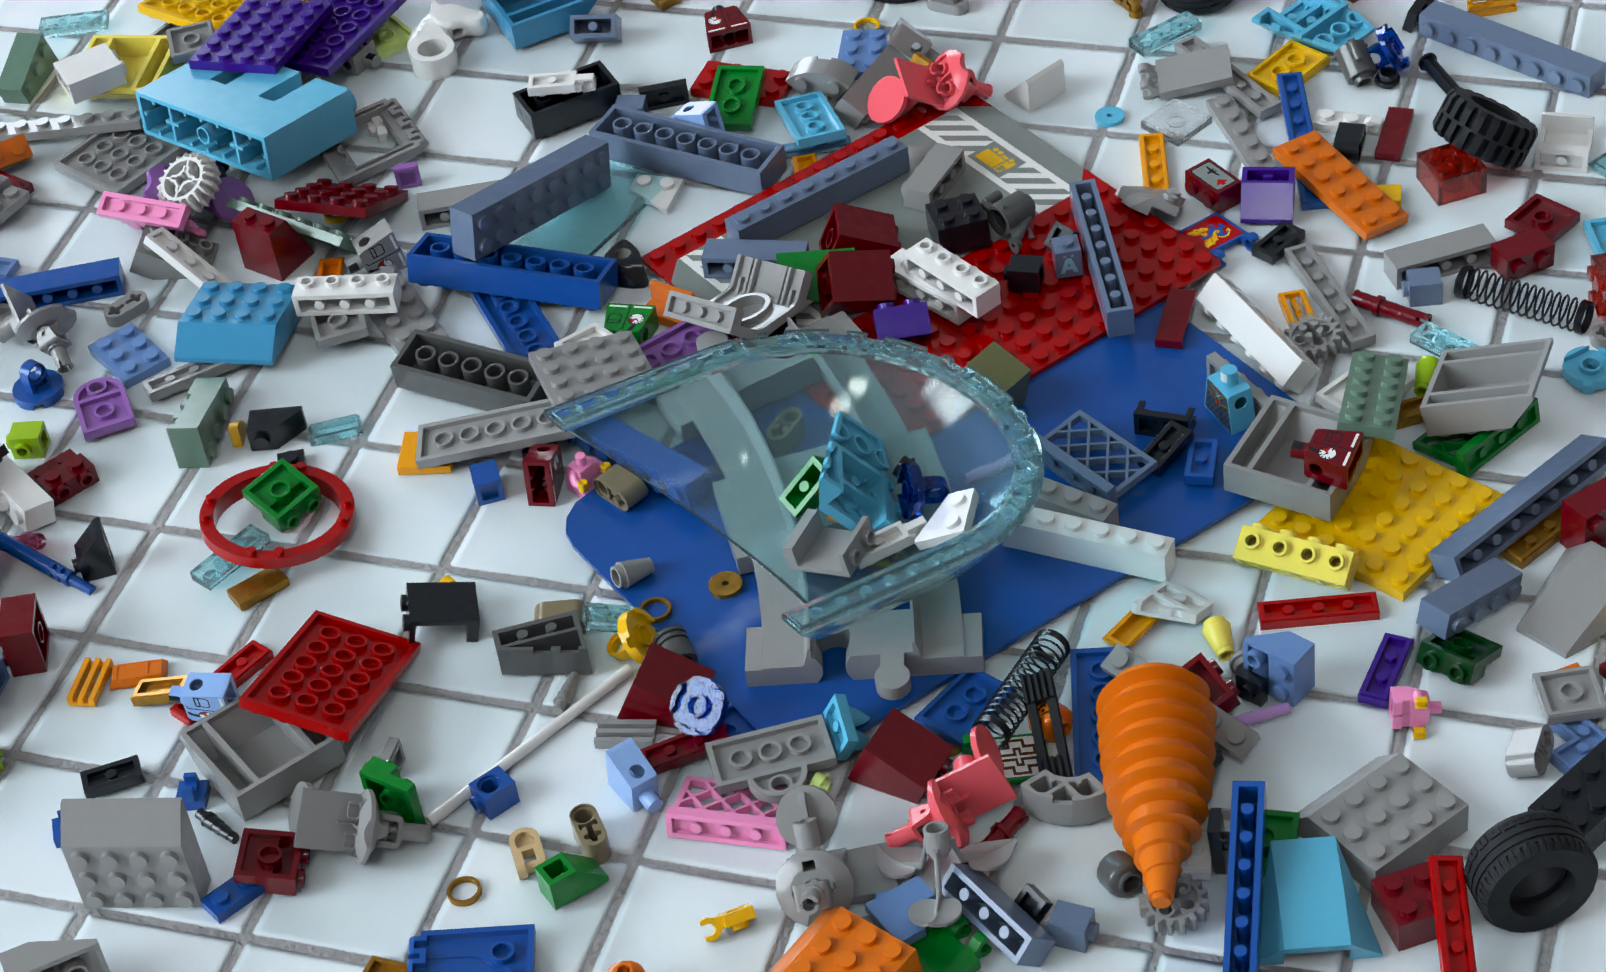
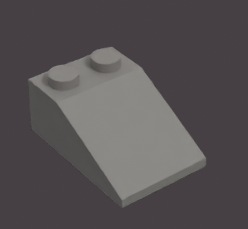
[0,938,110,972]

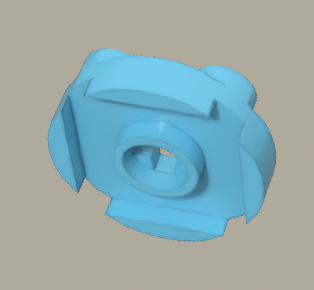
[1562,346,1606,395]

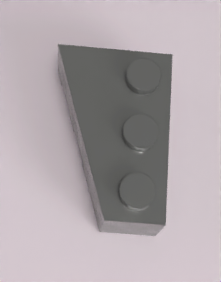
[492,610,593,675]

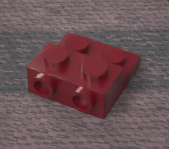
[27,449,100,507]
[1182,652,1241,713]
[233,828,311,896]

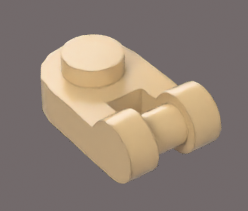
[509,827,546,880]

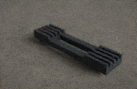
[1020,668,1074,777]

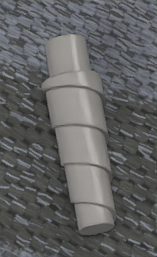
[552,672,580,716]

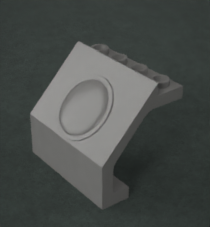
[663,254,813,342]

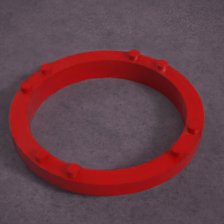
[199,461,356,569]

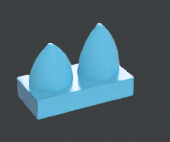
[823,694,870,761]

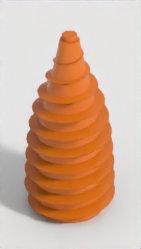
[1096,662,1217,908]

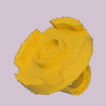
[606,607,659,664]

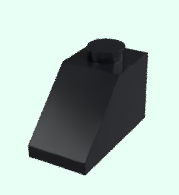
[246,406,308,451]
[71,517,117,582]

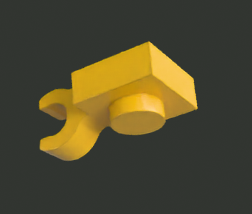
[699,903,756,942]

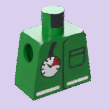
[604,303,659,344]

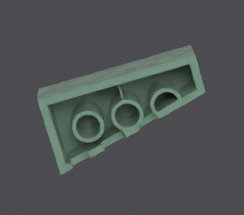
[166,377,234,468]

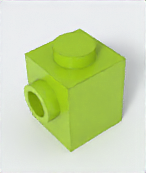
[6,421,51,459]

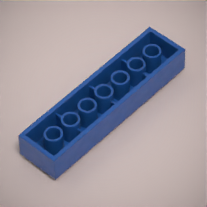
[406,232,618,311]

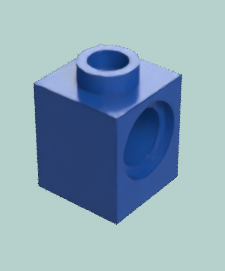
[469,459,506,506]
[468,765,520,820]

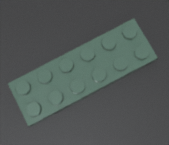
[226,196,357,255]
[1337,350,1409,441]

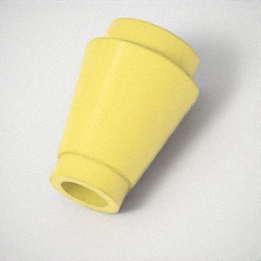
[1202,615,1235,661]

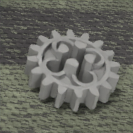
[1284,314,1344,364]
[1139,874,1210,936]

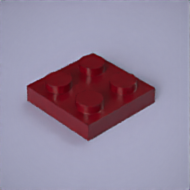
[1504,193,1580,243]

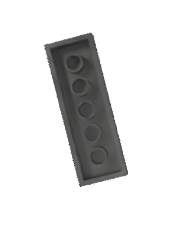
[390,329,548,411]

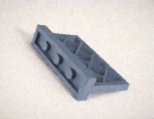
[1030,410,1158,504]

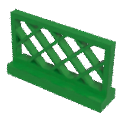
[1412,397,1540,477]

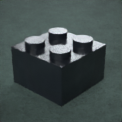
[925,193,991,254]

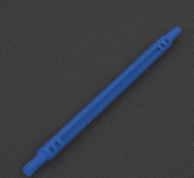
[0,531,96,596]

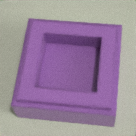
[393,161,422,190]

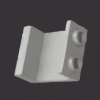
[782,509,876,577]

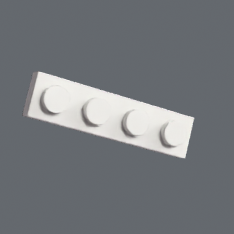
[143,226,231,288]

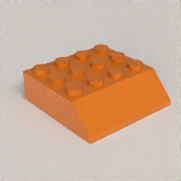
[769,906,923,972]

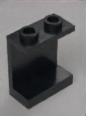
[400,582,480,643]

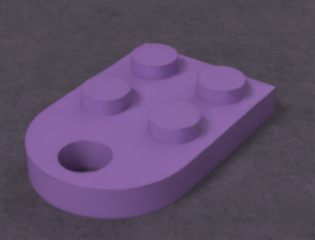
[73,377,137,441]

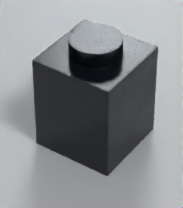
[1003,254,1045,294]

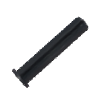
[1418,53,1460,95]

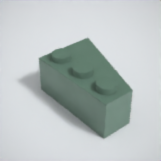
[0,33,59,104]

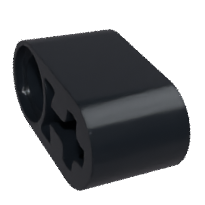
[1333,122,1366,163]

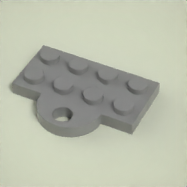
[705,714,837,804]

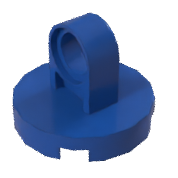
[12,359,65,411]

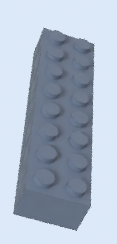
[589,104,787,195]
[449,135,611,262]

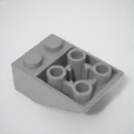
[129,225,219,280]

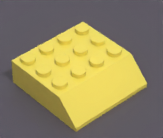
[63,35,185,100]

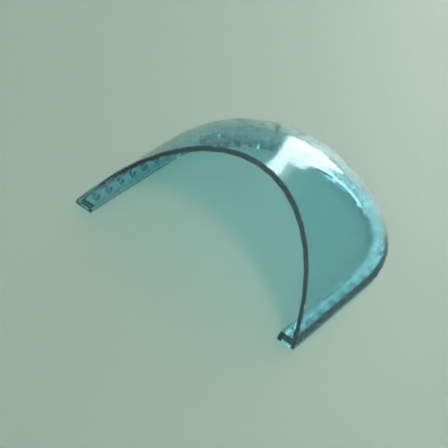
[544,329,1044,640]

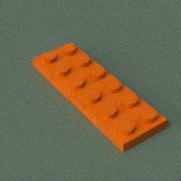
[1273,130,1409,241]

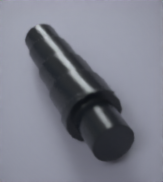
[195,808,240,844]

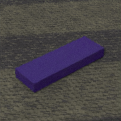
[1358,633,1414,709]

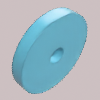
[1095,106,1125,128]

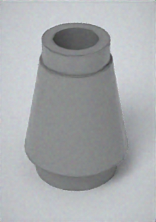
[610,557,655,589]

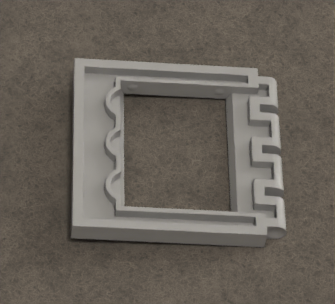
[320,98,429,185]

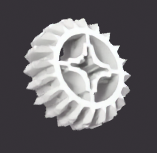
[156,151,222,217]

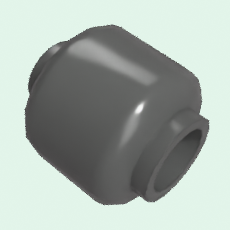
[1097,850,1143,898]

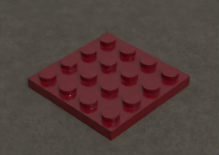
[274,178,408,218]

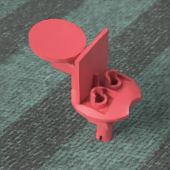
[867,50,993,124]
[884,724,1018,850]

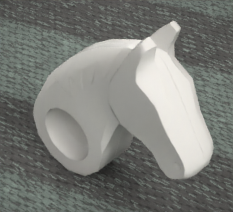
[407,0,489,81]

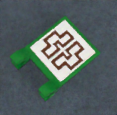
[961,733,1050,785]

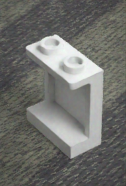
[1534,112,1595,173]

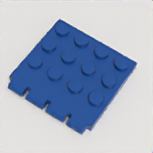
[407,924,536,972]

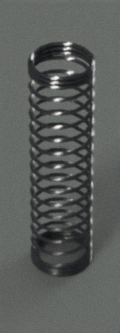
[1454,264,1594,335]
[972,629,1070,749]

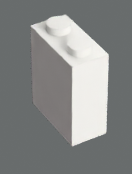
[53,43,128,104]

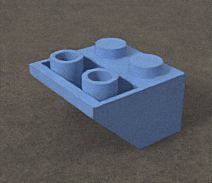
[1243,631,1315,707]

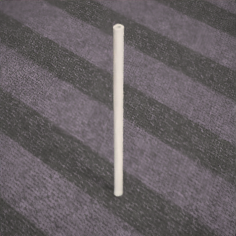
[425,664,634,827]

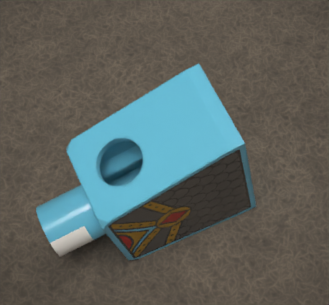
[1204,364,1256,435]

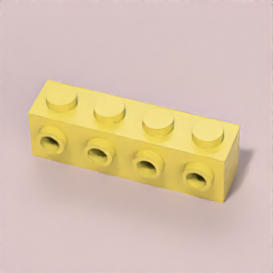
[1233,523,1360,592]

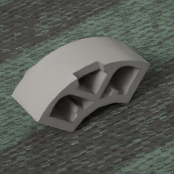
[785,56,858,100]
[1021,769,1110,826]

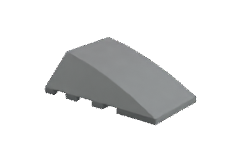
[1516,541,1606,659]

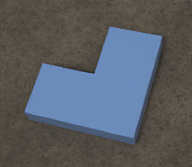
[1549,719,1606,774]
[864,875,936,945]

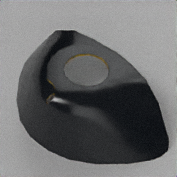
[605,239,649,289]

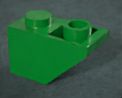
[534,852,609,910]

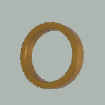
[639,597,672,624]
[447,876,482,907]

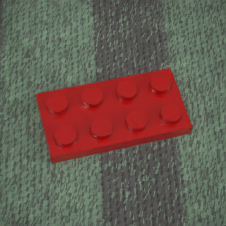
[690,61,792,108]

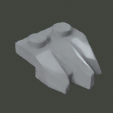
[1115,186,1186,217]

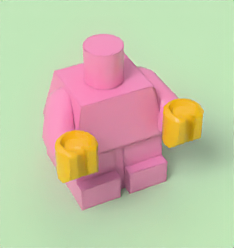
[565,452,611,498]
[1389,686,1442,739]

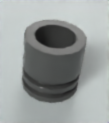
[653,625,698,662]

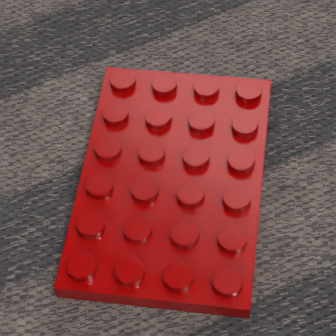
[239,610,421,742]

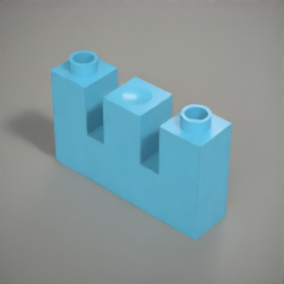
[135,63,358,181]

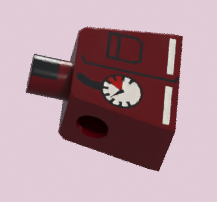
[704,5,753,54]
[1290,429,1363,490]
[522,444,564,507]

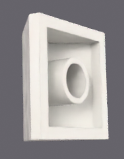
[1004,59,1066,113]

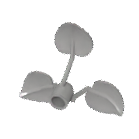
[876,821,1018,928]

